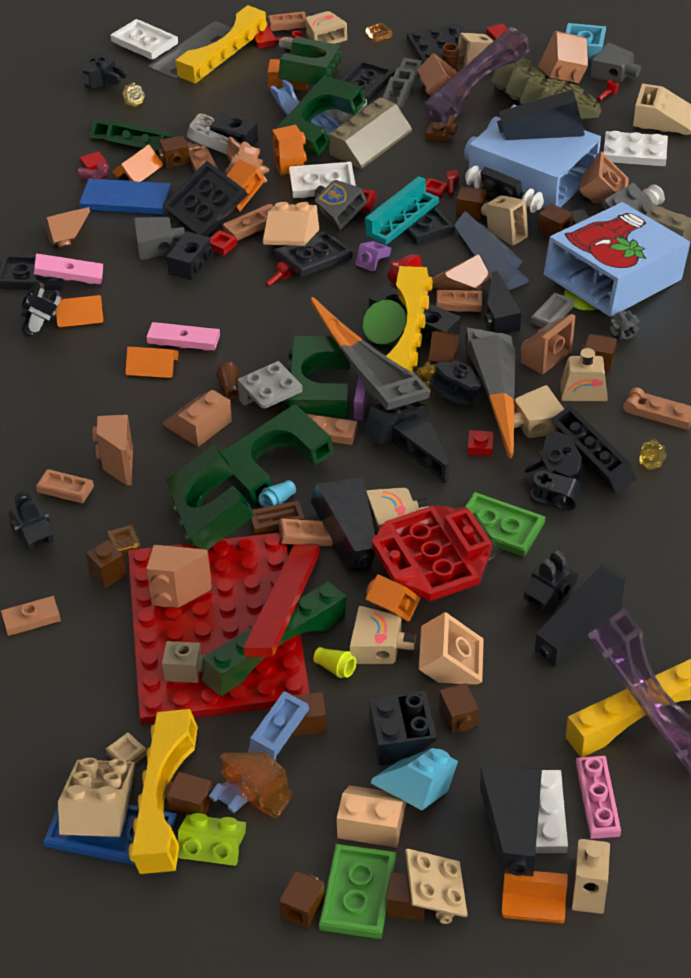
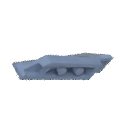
[455,212,529,290]

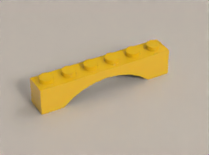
[175,5,267,84]
[386,266,433,373]
[565,659,691,757]
[129,709,198,874]

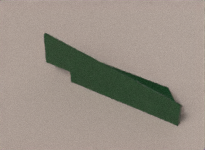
[89,118,187,152]

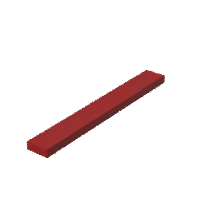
[244,544,320,657]

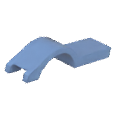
[270,80,340,138]
[209,691,309,813]

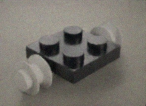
[465,166,544,213]

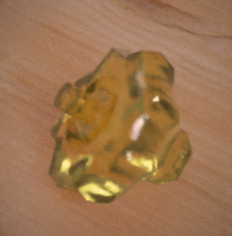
[122,82,145,107]
[415,361,437,388]
[638,439,667,470]

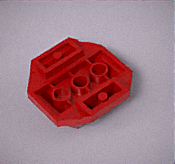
[372,506,492,601]

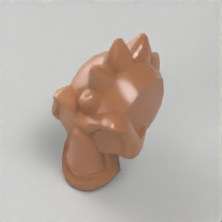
[226,137,270,183]

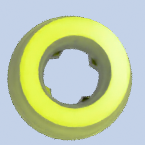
[313,647,356,678]

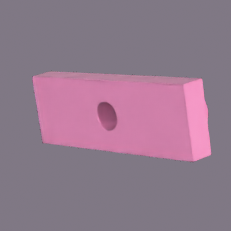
[34,253,103,284]
[146,322,220,351]
[576,756,621,839]

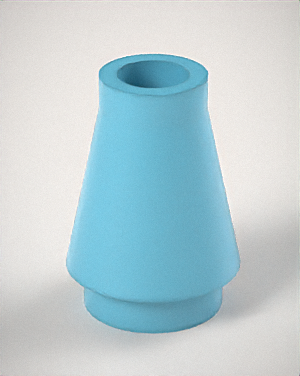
[259,480,296,508]

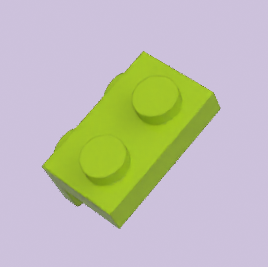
[178,813,246,866]

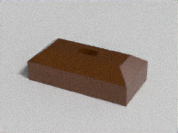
[250,500,305,535]

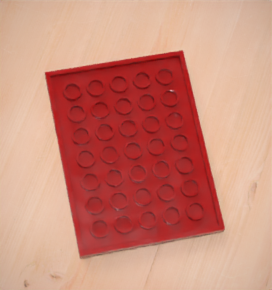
[128,533,310,725]

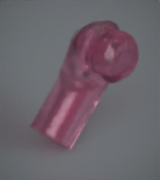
[78,162,109,179]

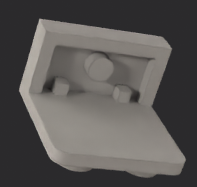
[238,361,303,408]

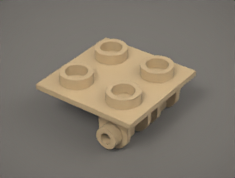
[405,849,468,924]

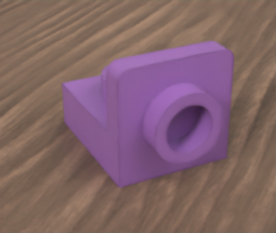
[355,241,392,271]

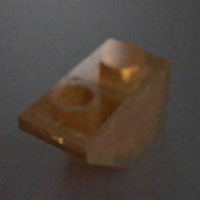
[220,752,289,808]

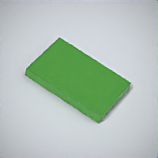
[465,492,545,557]
[319,844,396,939]

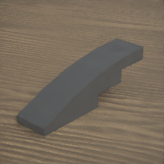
[383,58,422,110]

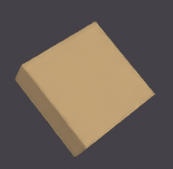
[106,732,147,764]

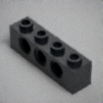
[369,284,461,343]
[551,405,636,494]

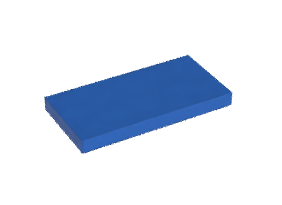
[79,179,171,215]
[43,804,178,865]

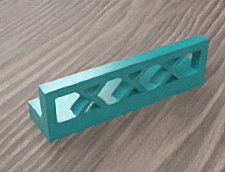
[365,176,439,245]

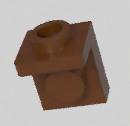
[426,115,457,143]

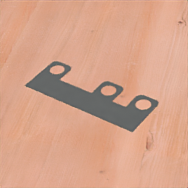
[147,21,232,78]

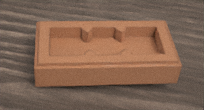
[268,12,307,31]
[436,290,482,312]
[36,469,94,504]
[278,519,333,546]
[1,596,61,636]

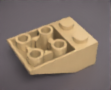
[633,84,691,135]
[58,758,135,837]

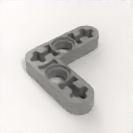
[186,114,241,154]

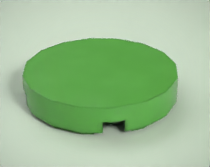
[363,300,407,346]

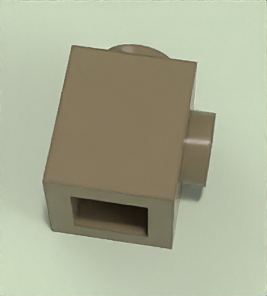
[162,641,205,683]

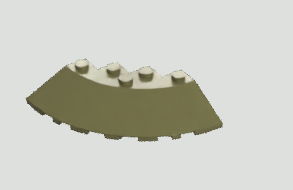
[491,53,601,119]

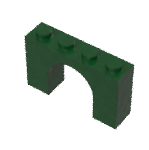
[278,37,343,85]
[276,75,367,156]
[284,336,350,418]
[221,404,334,506]
[166,444,254,550]

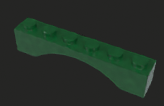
[202,581,347,697]

